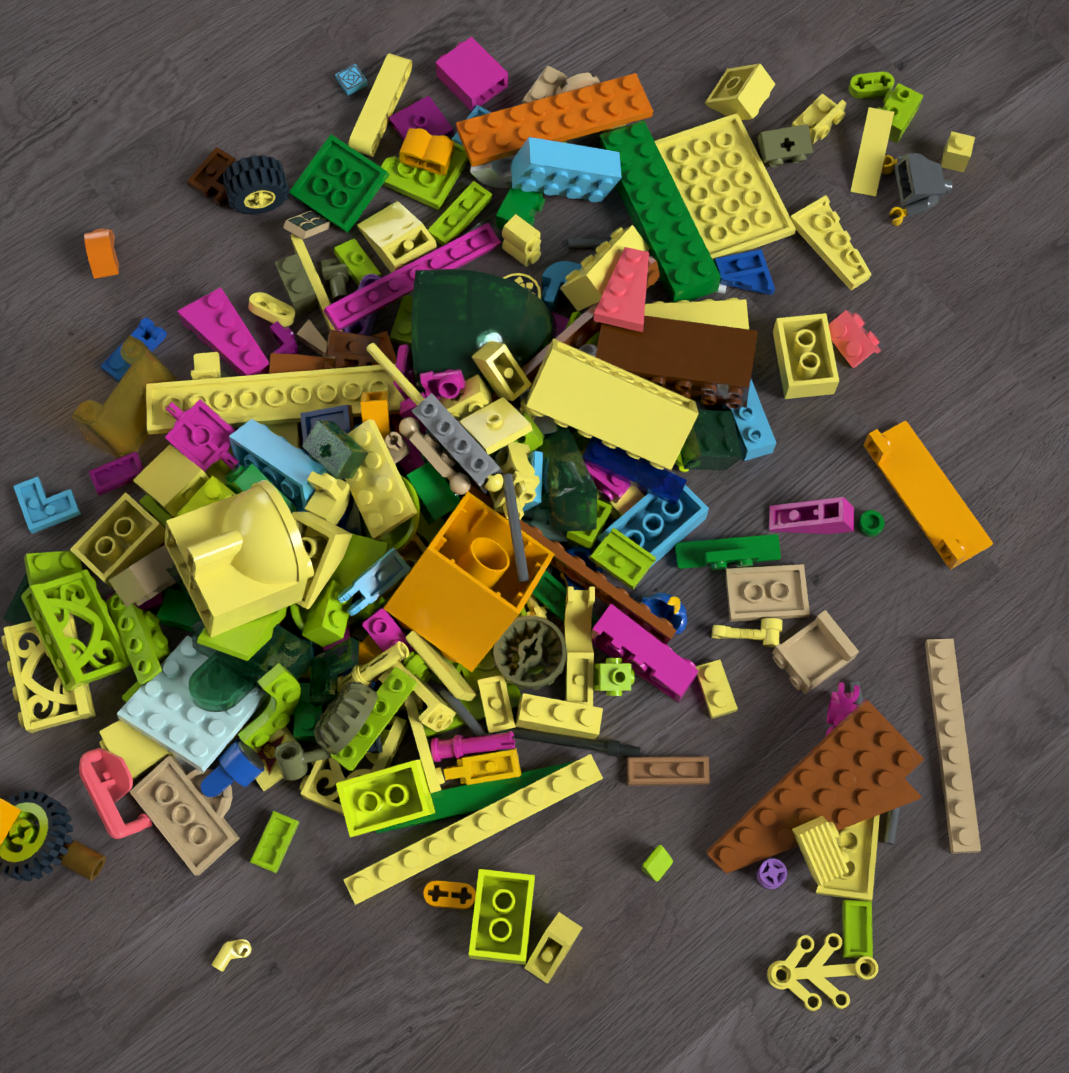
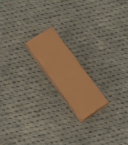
[627,756,710,786]

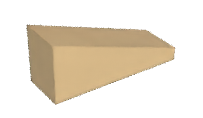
[297,320,335,359]

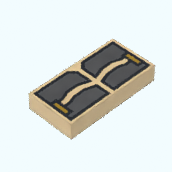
[283,211,331,240]

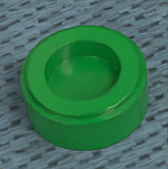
[857,510,885,537]

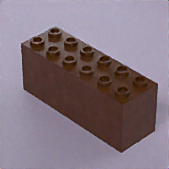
[595,315,758,409]

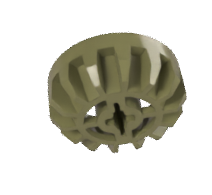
[494,616,567,690]
[314,682,378,755]

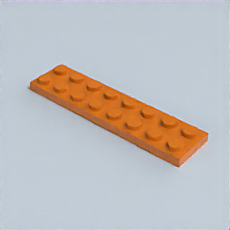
[456,73,653,167]

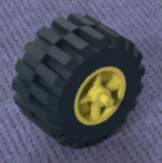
[223,155,289,215]

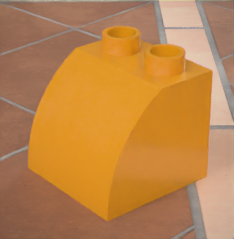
[383,492,555,672]

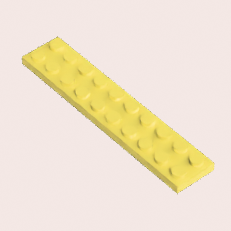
[146,364,405,435]

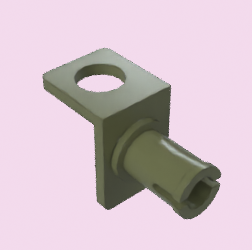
[321,258,350,302]

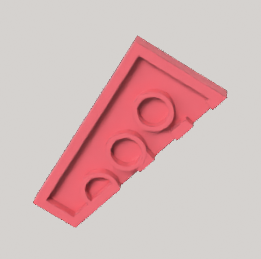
[594,247,649,332]

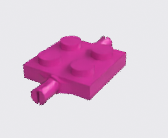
[165,399,239,472]

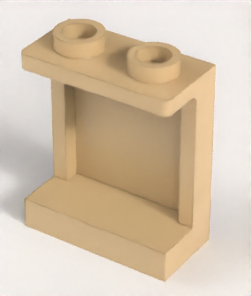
[772,610,859,694]

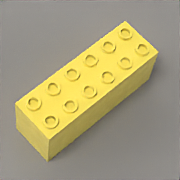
[526,338,699,470]

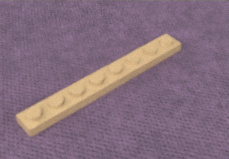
[925,639,981,854]

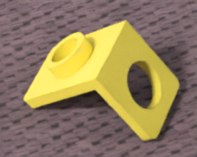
[191,352,221,380]

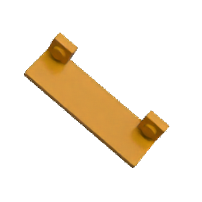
[863,421,993,570]

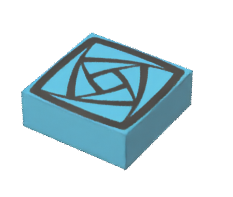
[335,64,368,96]

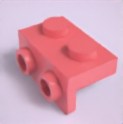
[828,310,881,368]

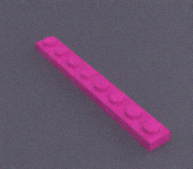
[324,223,501,331]

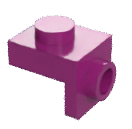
[270,321,299,354]

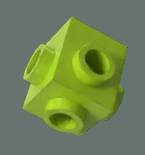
[593,658,634,696]

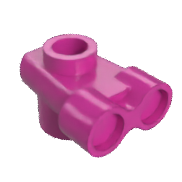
[420,369,465,400]

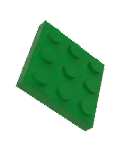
[289,134,389,233]

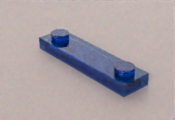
[581,436,687,505]

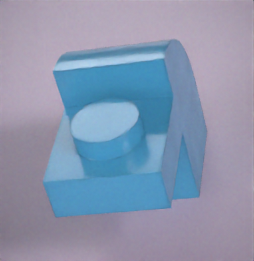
[541,261,582,312]

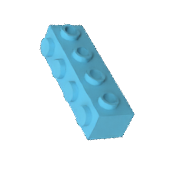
[719,380,776,461]

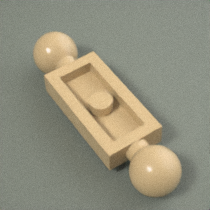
[399,417,471,495]

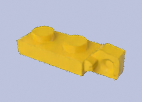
[443,748,521,785]

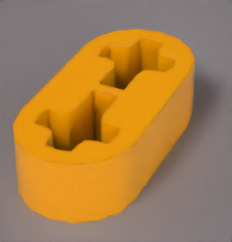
[423,881,476,910]

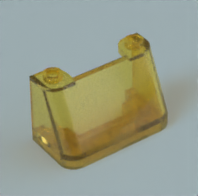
[71,335,177,458]

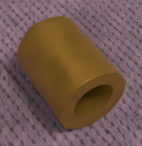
[60,841,106,881]

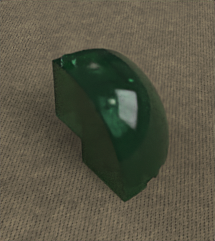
[412,269,557,397]

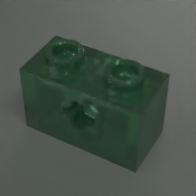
[302,420,368,479]

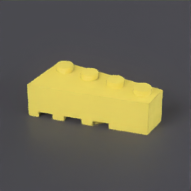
[560,225,650,311]

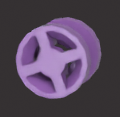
[757,859,787,890]

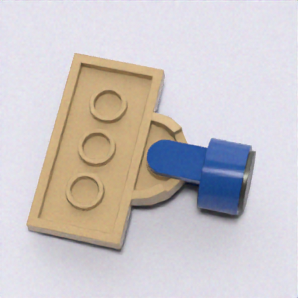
[130,740,264,876]

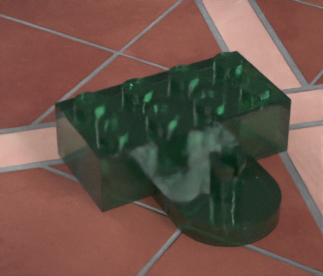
[188,619,312,712]

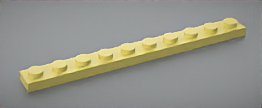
[343,754,603,905]

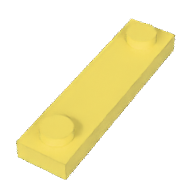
[404,690,445,793]

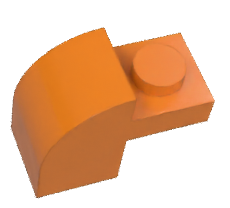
[84,228,119,279]

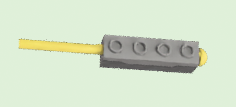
[366,343,504,494]

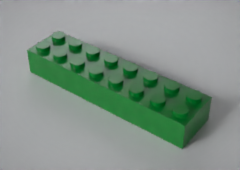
[599,120,721,303]

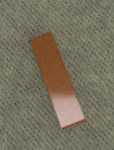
[269,353,368,374]

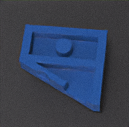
[714,249,775,295]

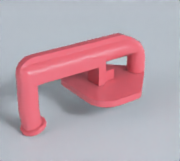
[79,748,152,839]

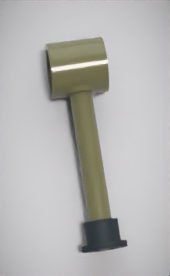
[274,735,382,780]

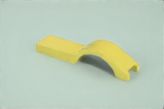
[564,586,595,706]

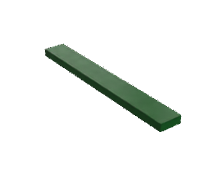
[376,760,591,834]

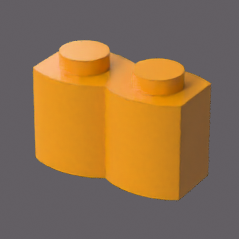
[399,128,455,175]

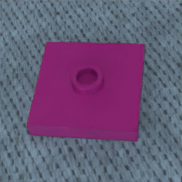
[389,95,454,142]

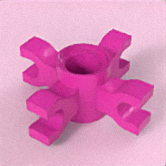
[825,682,860,737]

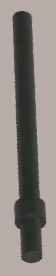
[480,722,641,757]

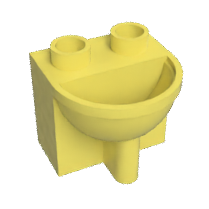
[164,480,314,638]

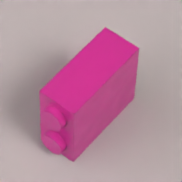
[435,37,508,112]

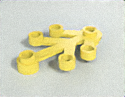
[767,933,878,1011]

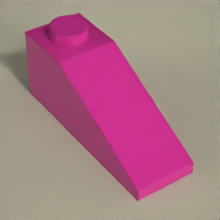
[769,497,854,534]

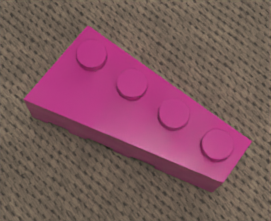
[177,287,270,376]
[592,604,698,703]

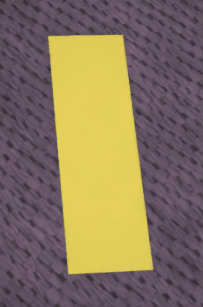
[850,107,894,196]

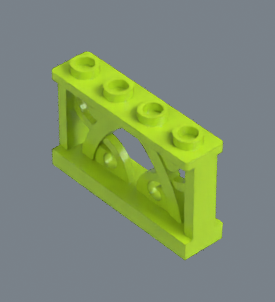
[21,569,131,692]

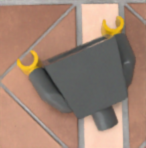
[881,153,953,226]

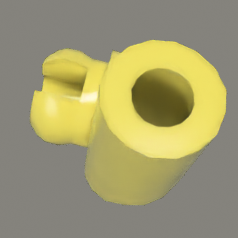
[211,939,251,972]

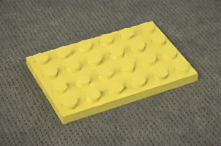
[655,113,796,261]

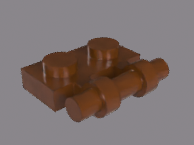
[187,147,236,206]
[323,329,381,369]

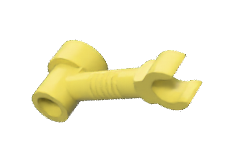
[711,618,782,648]

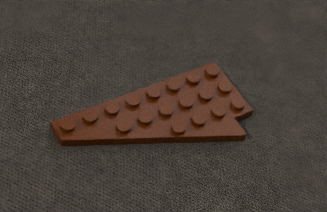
[706,699,924,874]

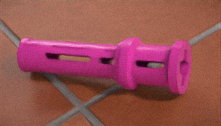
[431,731,515,762]

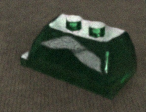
[536,424,597,531]

